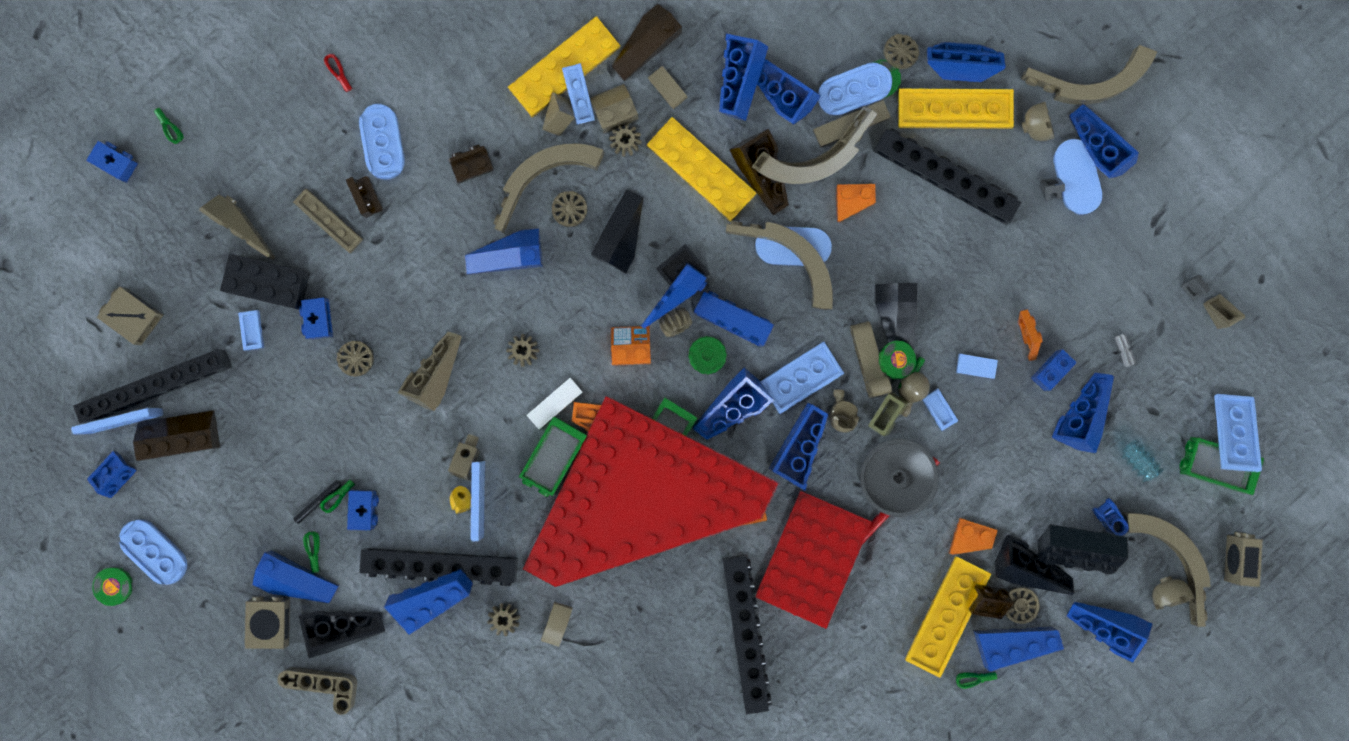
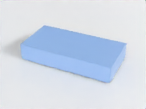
[238,310,264,351]
[956,354,998,379]
[922,388,958,431]

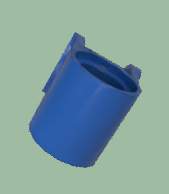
[1092,498,1128,536]

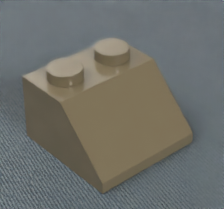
[590,84,639,133]

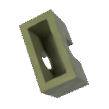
[868,392,909,436]

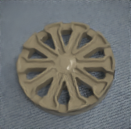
[884,34,919,69]
[552,191,587,227]
[337,341,374,377]
[1005,587,1040,624]

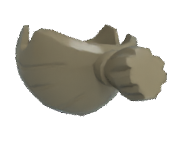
[898,372,930,417]
[829,389,859,433]

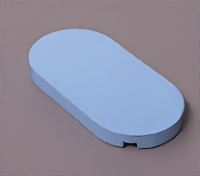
[818,63,892,116]
[359,104,405,180]
[1053,139,1102,215]
[755,227,832,266]
[119,519,187,585]

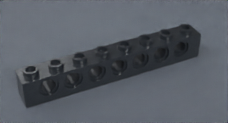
[873,128,1022,225]
[73,349,232,424]
[359,548,518,586]
[722,555,772,715]

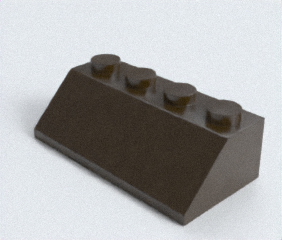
[133,410,220,461]

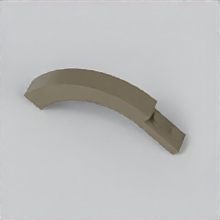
[1021,45,1157,105]
[752,106,877,184]
[494,144,605,234]
[726,221,833,310]
[1122,512,1211,627]

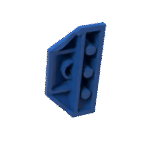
[927,42,1005,82]

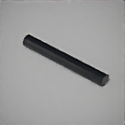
[293,480,341,524]

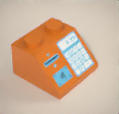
[611,326,651,366]

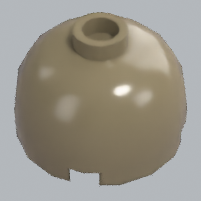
[1022,102,1055,141]
[1152,576,1195,610]

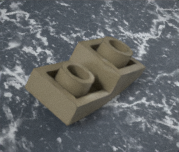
[648,66,688,109]
[541,602,573,647]

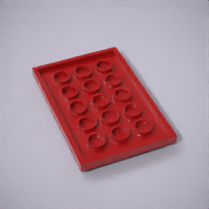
[755,491,872,629]

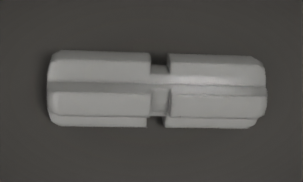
[1115,334,1136,367]

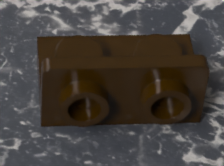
[448,145,494,183]
[346,176,383,218]
[968,584,1014,619]

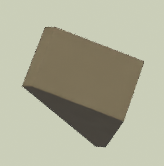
[542,93,575,136]
[1204,294,1245,329]

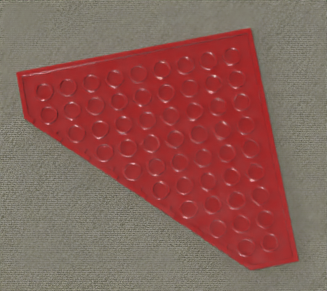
[523,396,779,587]

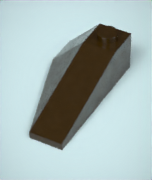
[612,4,682,81]
[729,129,789,215]

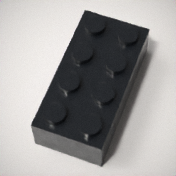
[220,254,310,310]
[1038,524,1128,574]

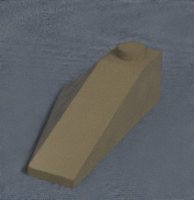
[199,194,275,260]
[397,332,462,411]

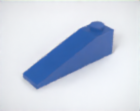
[757,59,821,125]
[1069,104,1139,179]
[465,229,543,274]
[641,263,707,328]
[693,367,774,440]
[1052,373,1114,453]
[252,550,339,603]
[1067,602,1153,663]

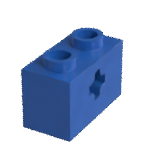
[86,141,138,183]
[299,298,333,340]
[1031,349,1077,391]
[347,490,379,530]

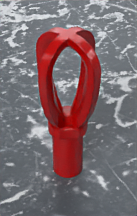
[324,54,353,92]

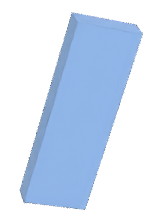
[562,63,595,125]

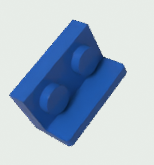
[87,451,136,498]

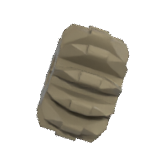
[609,124,642,157]
[658,307,692,337]
[506,334,539,367]
[487,603,521,636]

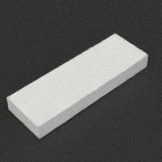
[527,378,583,430]

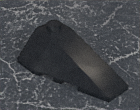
[591,189,643,274]
[875,283,917,350]
[995,535,1074,595]
[299,611,385,658]

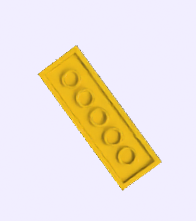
[508,16,620,118]
[898,88,1014,129]
[647,117,757,222]
[904,556,991,678]

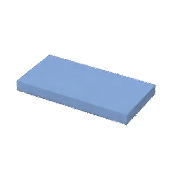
[760,341,845,414]
[1214,394,1262,472]
[71,408,164,435]
[471,461,485,541]

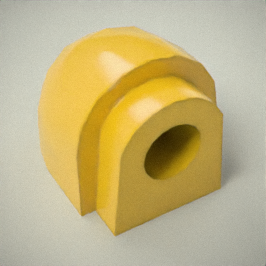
[450,486,471,514]

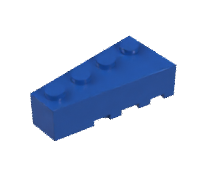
[719,34,768,121]
[693,291,774,348]
[768,403,828,490]
[384,570,473,635]
[973,627,1064,672]

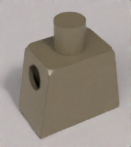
[448,434,480,481]

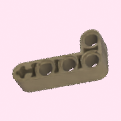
[850,321,892,398]
[277,667,357,715]

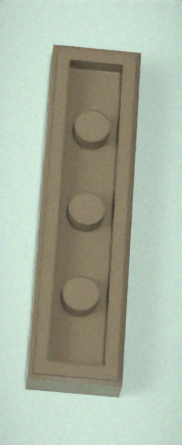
[813,100,891,148]
[293,188,363,254]

